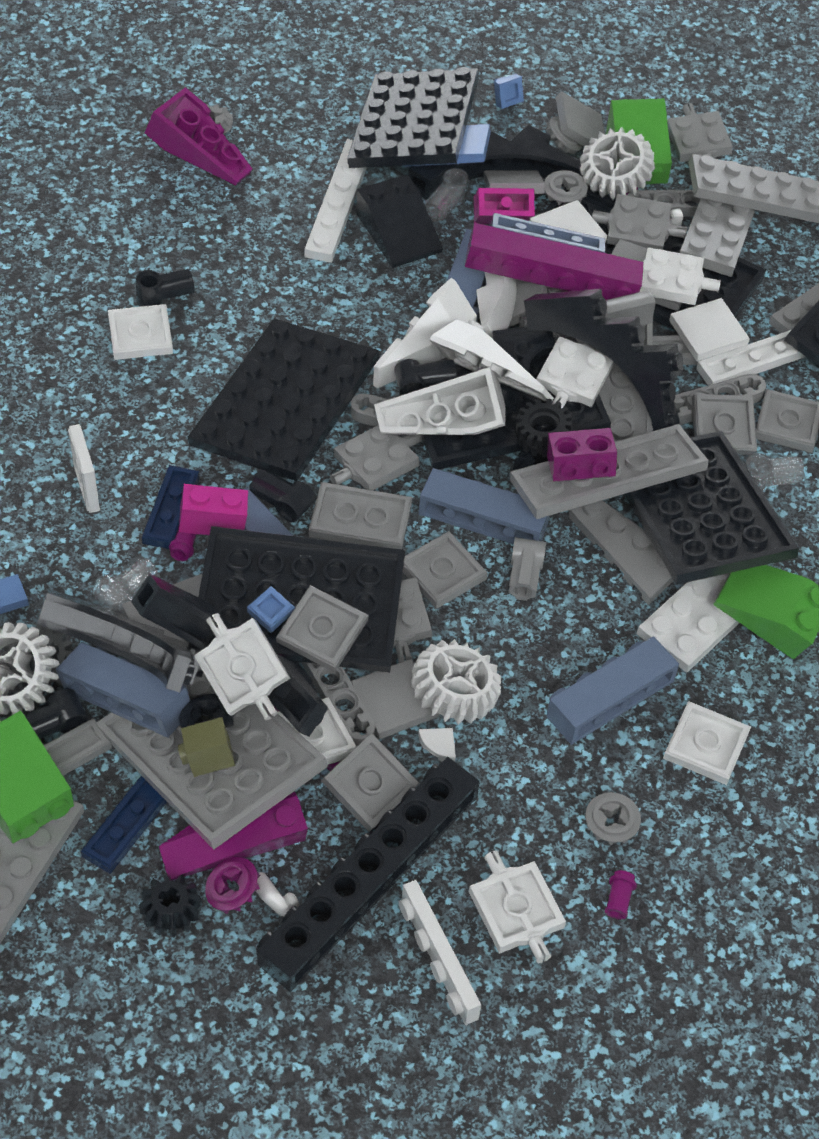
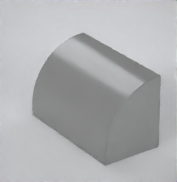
[605,291,656,325]

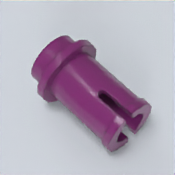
[169,529,197,561]
[604,870,637,919]

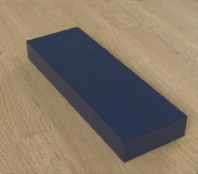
[142,465,200,549]
[81,775,167,874]

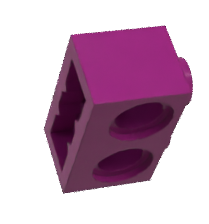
[547,428,617,481]

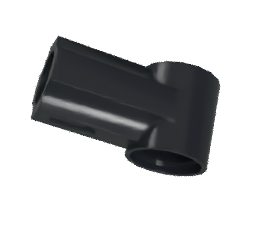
[136,269,195,307]
[394,359,457,396]
[249,469,316,523]
[22,688,88,739]

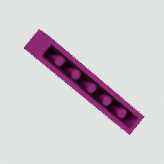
[465,223,644,300]

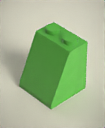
[605,98,672,184]
[0,710,74,844]

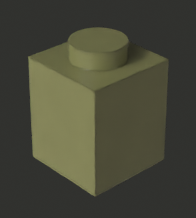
[178,717,235,777]

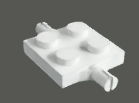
[640,247,721,305]
[536,336,614,409]
[194,613,290,721]
[469,850,566,963]

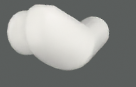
[256,872,300,917]

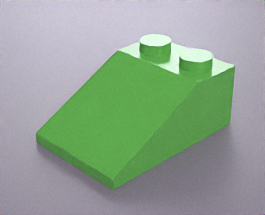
[713,565,819,659]

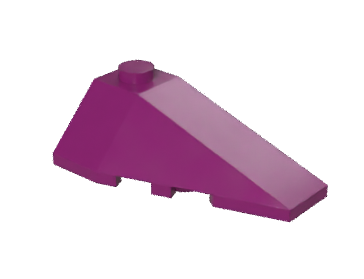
[144,87,252,186]
[159,791,308,880]

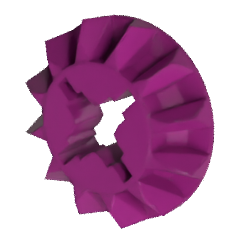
[205,857,261,914]

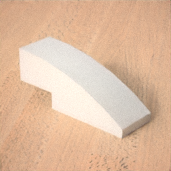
[476,272,517,339]

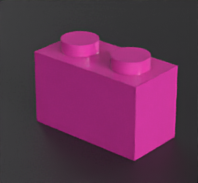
[474,188,535,224]
[179,484,248,535]

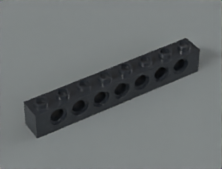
[257,757,480,992]

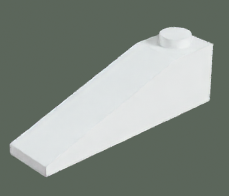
[373,278,477,388]
[430,319,554,401]
[374,367,505,435]

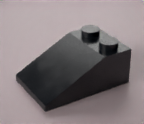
[356,174,443,268]

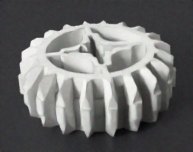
[580,127,655,200]
[0,622,60,715]
[411,639,501,725]

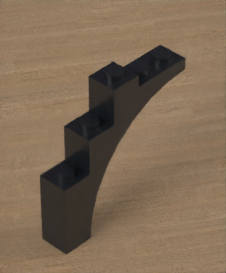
[408,125,583,201]
[524,289,683,431]
[131,573,328,737]
[37,589,204,693]

